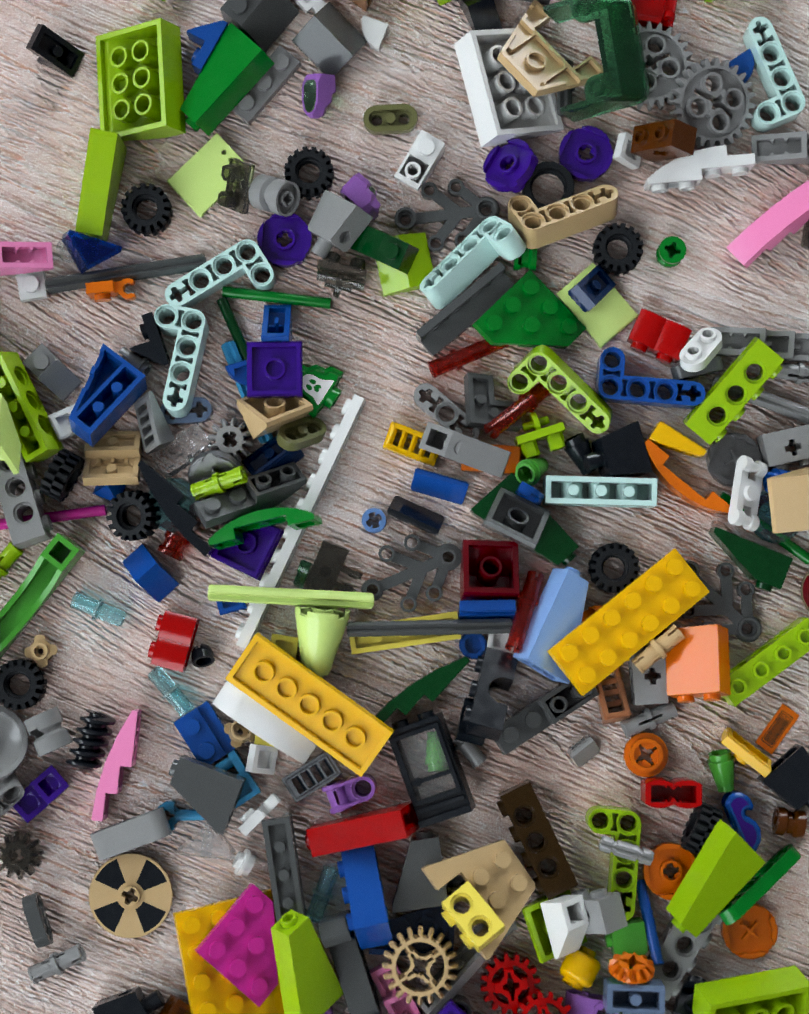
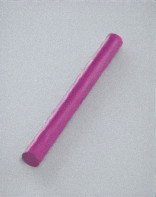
[0,504,107,530]

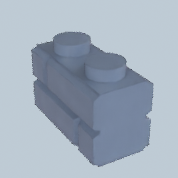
[603,977,665,1014]

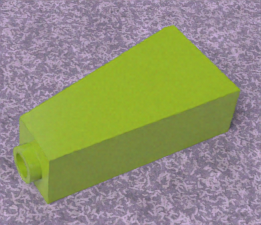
[75,128,127,244]
[666,819,766,938]
[271,910,343,1014]

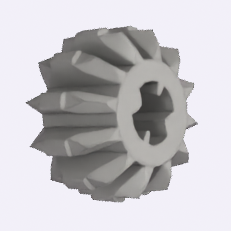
[208,417,255,463]

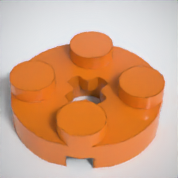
[642,842,696,900]

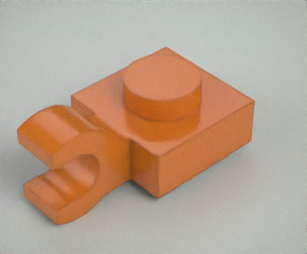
[85,278,136,302]

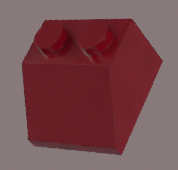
[460,540,520,601]

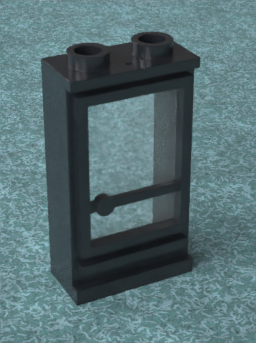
[389,710,476,829]

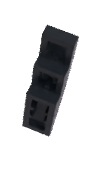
[138,460,215,558]

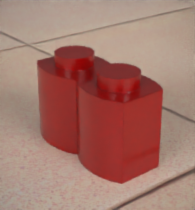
[627,309,692,365]
[148,610,200,672]
[641,776,702,809]

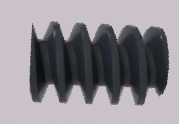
[66,709,116,771]

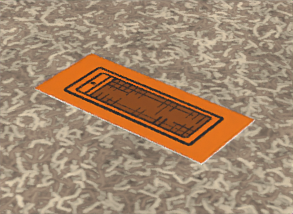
[755,704,799,755]

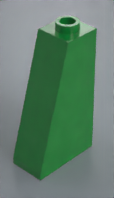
[180,23,275,136]

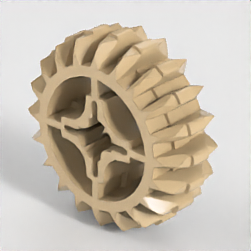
[382,925,459,1005]

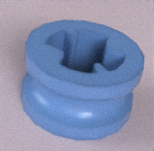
[362,508,386,533]

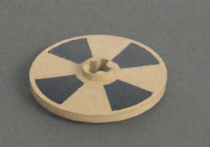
[89,853,173,938]

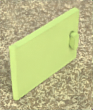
[167,133,250,217]
[556,263,638,348]

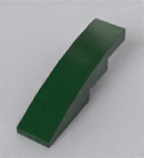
[375,656,470,722]

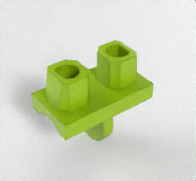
[514,411,565,459]

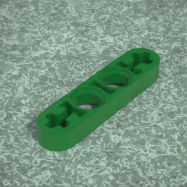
[718,844,801,926]

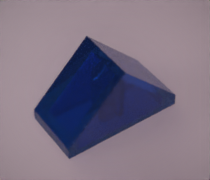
[62,230,122,274]

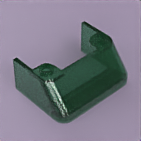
[543,0,650,122]

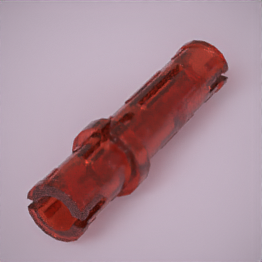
[427,339,509,378]
[484,382,551,439]
[505,570,545,653]

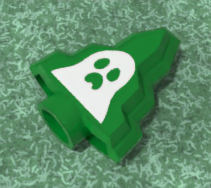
[303,365,344,418]

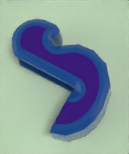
[721,790,761,851]

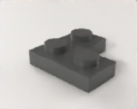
[464,372,522,432]

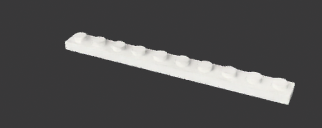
[235,394,366,649]

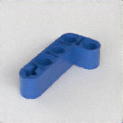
[595,347,706,409]

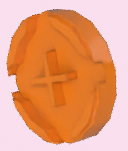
[721,903,778,960]

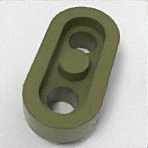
[363,104,418,135]
[276,416,327,451]

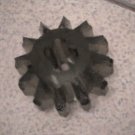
[0,830,44,879]

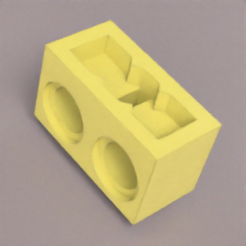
[441,881,505,953]

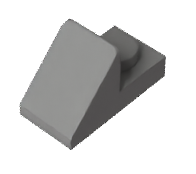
[22,343,82,402]

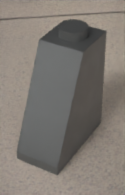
[169,755,246,835]
[392,830,447,913]

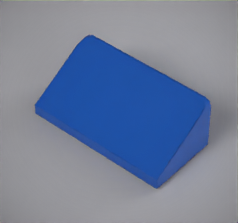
[411,468,469,504]

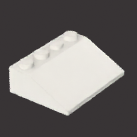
[454,28,564,147]

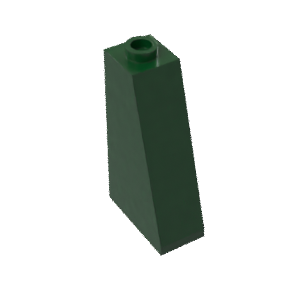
[470,473,579,566]

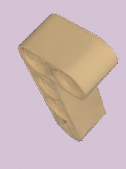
[508,184,618,249]

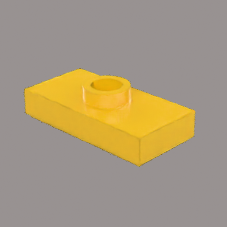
[721,727,772,778]

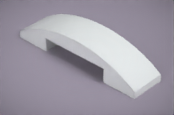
[212,681,317,764]

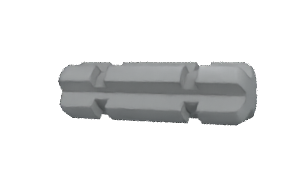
[598,835,654,866]

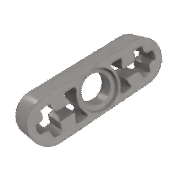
[414,383,480,439]

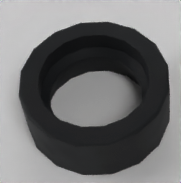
[522,162,574,209]

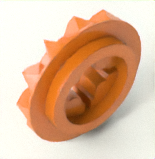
[623,732,668,777]
[608,951,655,984]

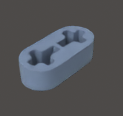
[160,397,213,425]

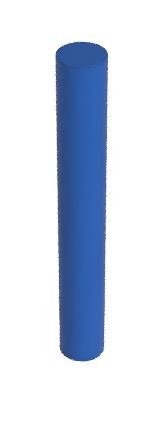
[636,879,664,966]

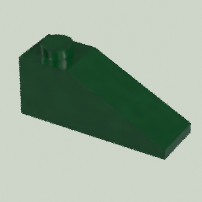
[351,226,419,274]
[708,527,793,593]

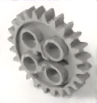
[605,21,694,111]
[669,58,756,148]

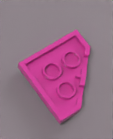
[195,883,278,1007]

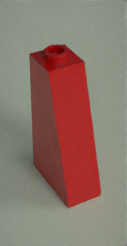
[305,801,420,857]

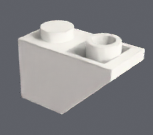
[394,130,445,191]
[540,895,590,959]

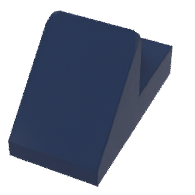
[568,264,617,312]

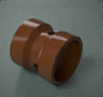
[772,806,807,839]

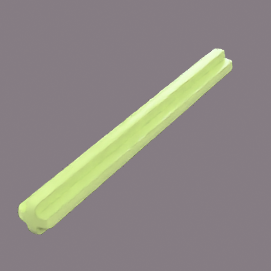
[208,584,374,609]

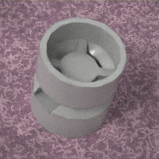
[249,174,300,217]
[23,707,73,757]

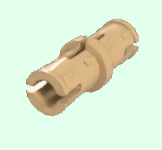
[631,624,685,674]

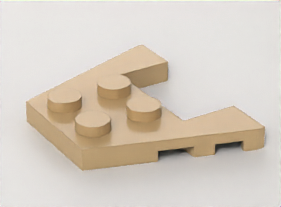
[497,0,608,97]
[421,839,536,960]

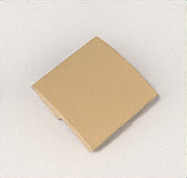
[82,431,142,486]

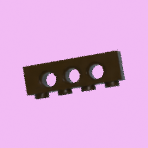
[496,780,579,899]

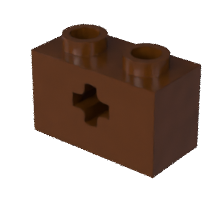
[631,119,697,162]

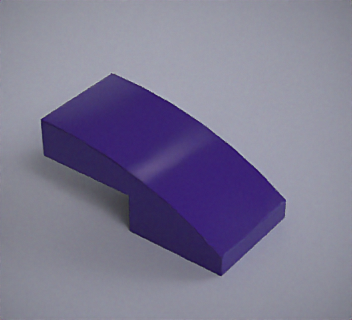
[13,765,70,823]

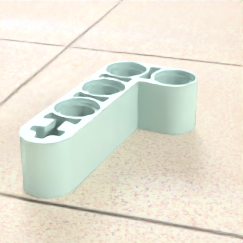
[743,16,806,133]
[420,216,526,310]
[165,239,276,308]
[154,304,209,418]

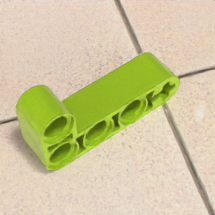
[507,345,613,434]
[585,805,641,920]

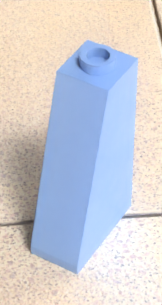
[513,566,589,684]

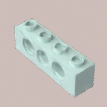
[543,475,658,508]

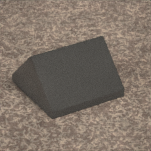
[292,2,367,75]
[482,487,550,550]

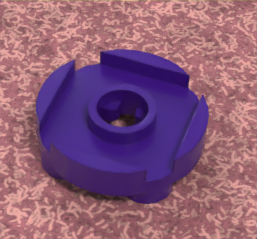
[558,126,613,182]
[483,139,538,193]
[257,213,312,268]

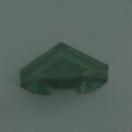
[293,560,313,589]

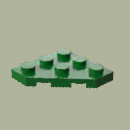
[472,270,587,349]

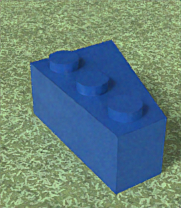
[69,343,147,447]
[337,845,394,950]

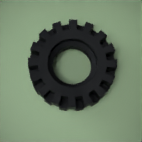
[284,146,334,200]
[121,183,173,236]
[592,223,644,276]
[39,448,85,502]
[106,490,161,541]
[588,543,640,593]
[0,659,47,710]
[680,801,723,855]

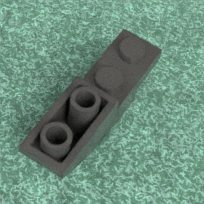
[194,462,306,529]
[494,682,599,755]

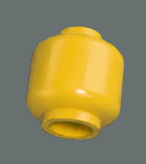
[559,946,601,991]

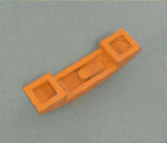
[644,439,730,515]

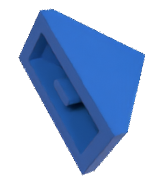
[261,305,292,342]
[122,544,179,603]

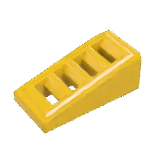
[383,421,438,467]
[646,421,707,458]

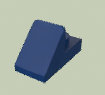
[186,20,228,75]

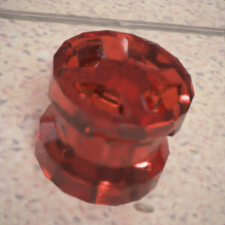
[157,530,191,562]

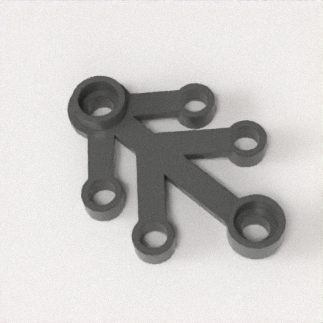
[395,179,500,253]
[361,534,461,613]
[681,561,762,642]

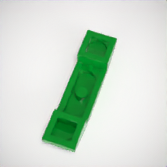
[208,508,322,550]

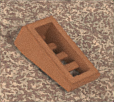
[595,667,632,725]

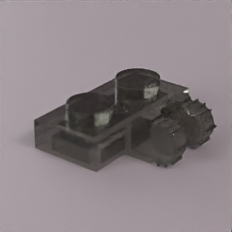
[303,540,363,592]

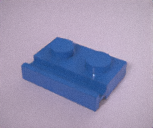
[458,600,516,624]
[173,700,236,765]

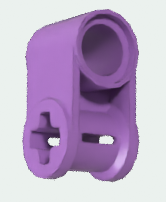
[321,773,377,814]
[564,989,604,1014]

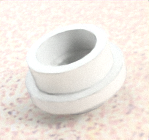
[232,848,256,876]

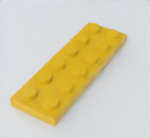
[547,548,710,696]
[225,633,394,777]

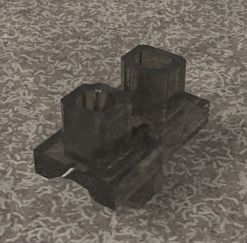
[217,158,255,214]
[316,251,367,298]

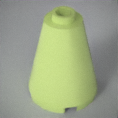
[295,605,351,678]

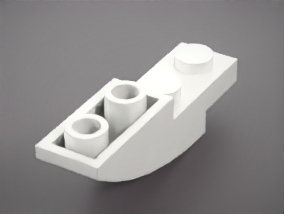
[644,145,756,194]

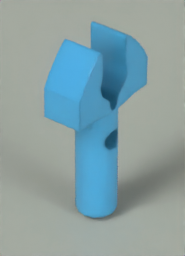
[158,801,204,830]

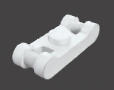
[728,455,768,532]

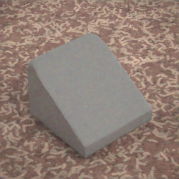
[567,735,600,767]

